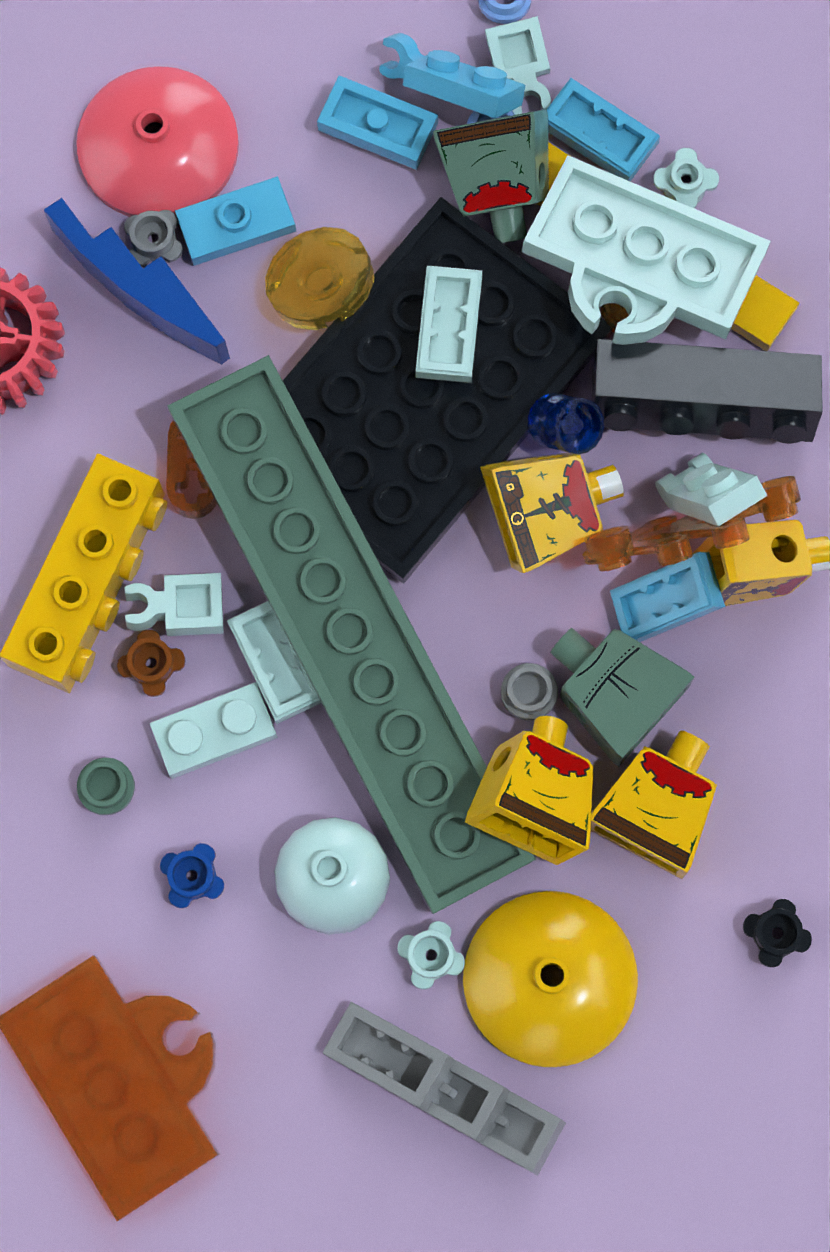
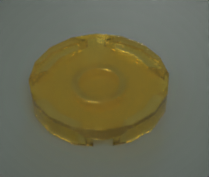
[265,227,374,330]

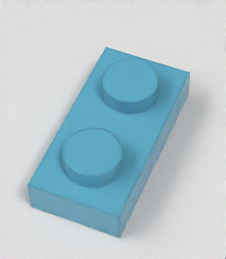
[317,75,438,170]

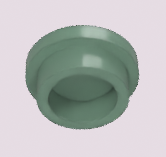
[77,757,135,815]

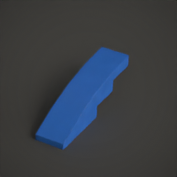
[44,197,230,365]

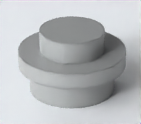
[501,663,558,721]

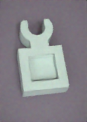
[485,16,551,115]
[124,573,224,636]

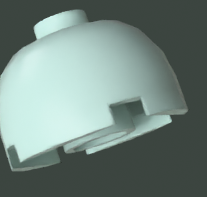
[274,817,390,935]

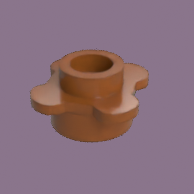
[117,630,186,697]

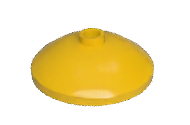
[463,891,638,1068]

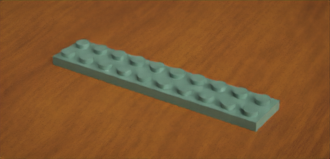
[167,355,536,914]

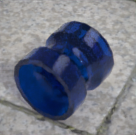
[528,393,604,454]

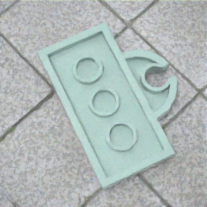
[522,155,771,345]

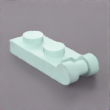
[655,453,768,526]

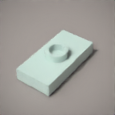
[416,266,482,383]
[227,601,321,724]

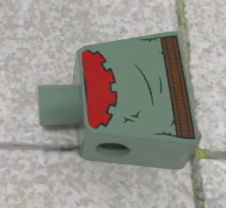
[433,109,549,243]

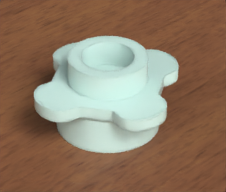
[653,148,719,208]
[397,921,465,989]

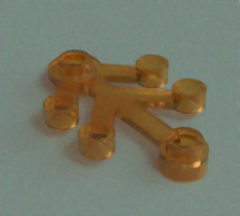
[582,476,801,572]

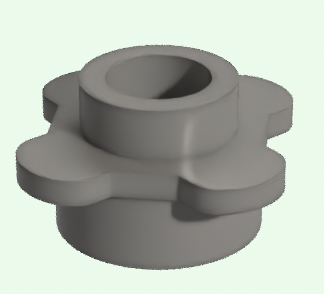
[124,210,183,267]

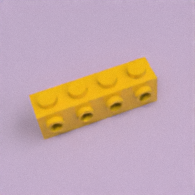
[0,453,168,694]

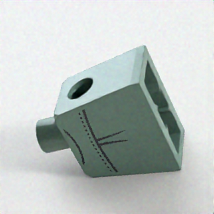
[550,628,694,767]

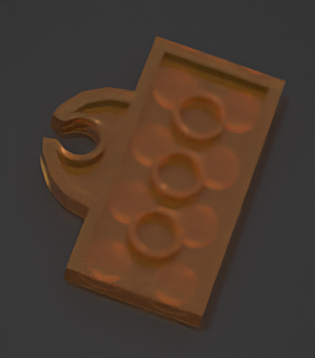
[0,955,220,1221]

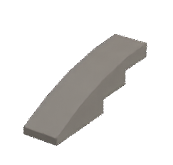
[323,1002,566,1176]

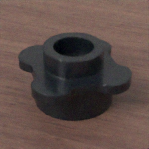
[743,899,812,968]

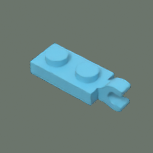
[379,33,526,119]

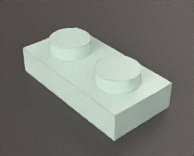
[150,682,278,779]

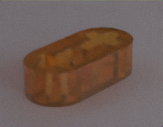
[166,420,217,519]

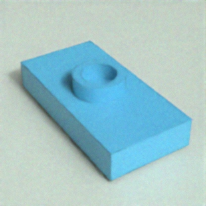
[547,78,660,182]
[175,176,296,266]
[610,552,725,642]

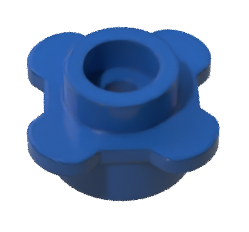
[160,843,224,908]

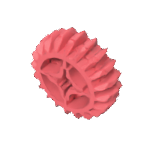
[0,267,65,415]

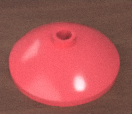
[77,66,239,217]

